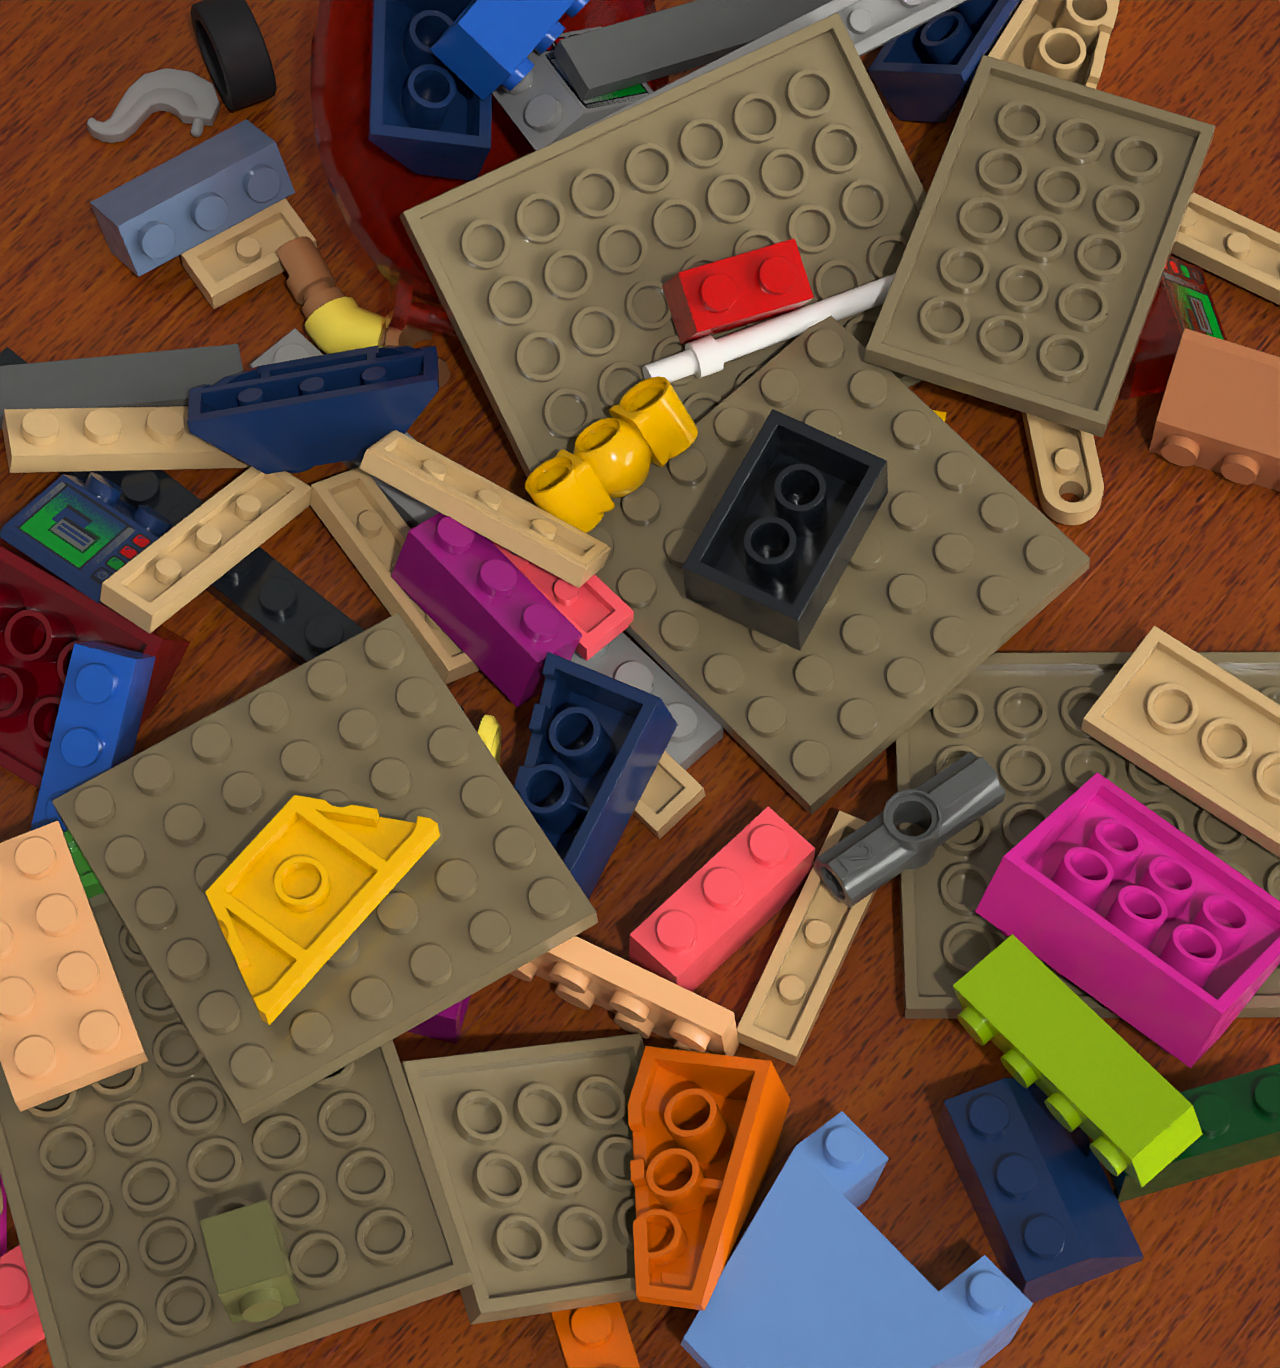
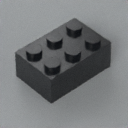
[682,409,888,651]

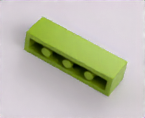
[953,934,1203,1187]

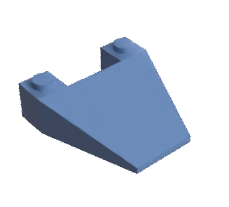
[680,1111,1033,1368]

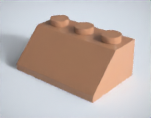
[1149,328,1280,492]

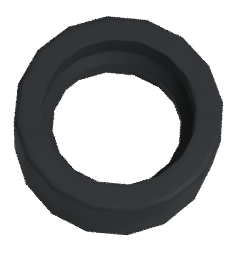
[190,0,277,111]

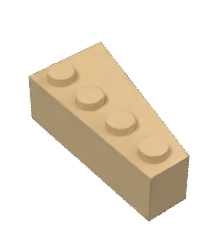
[988,0,1120,89]

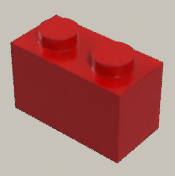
[662,238,814,345]

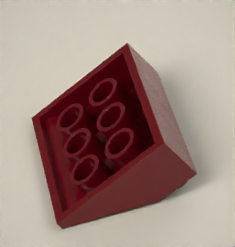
[0,538,190,789]

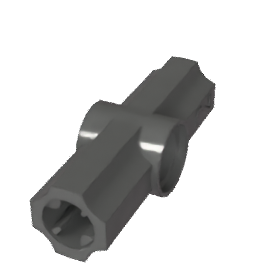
[815,751,1005,908]

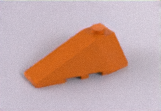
[627,1046,790,1311]

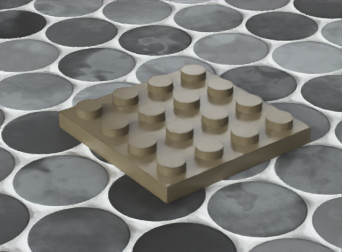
[401,1033,645,1325]

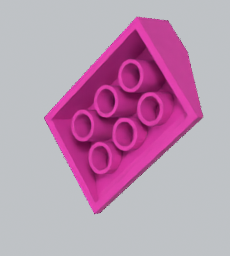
[975,772,1280,1068]

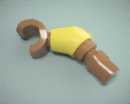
[276,236,451,388]

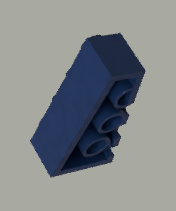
[514,652,678,900]

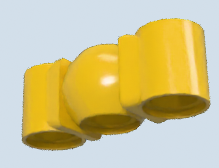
[525,376,698,533]

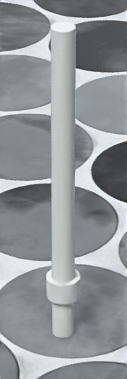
[642,273,895,383]

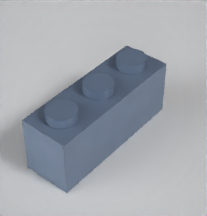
[90,119,295,277]

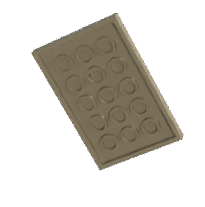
[864,55,1215,438]

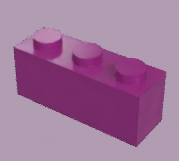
[391,512,582,707]

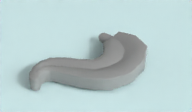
[86,68,221,143]

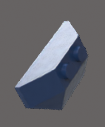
[187,345,439,474]

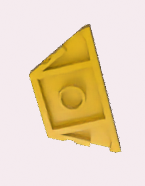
[205,795,440,1025]

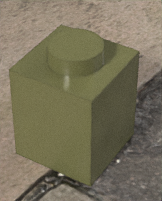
[199,1199,300,1324]

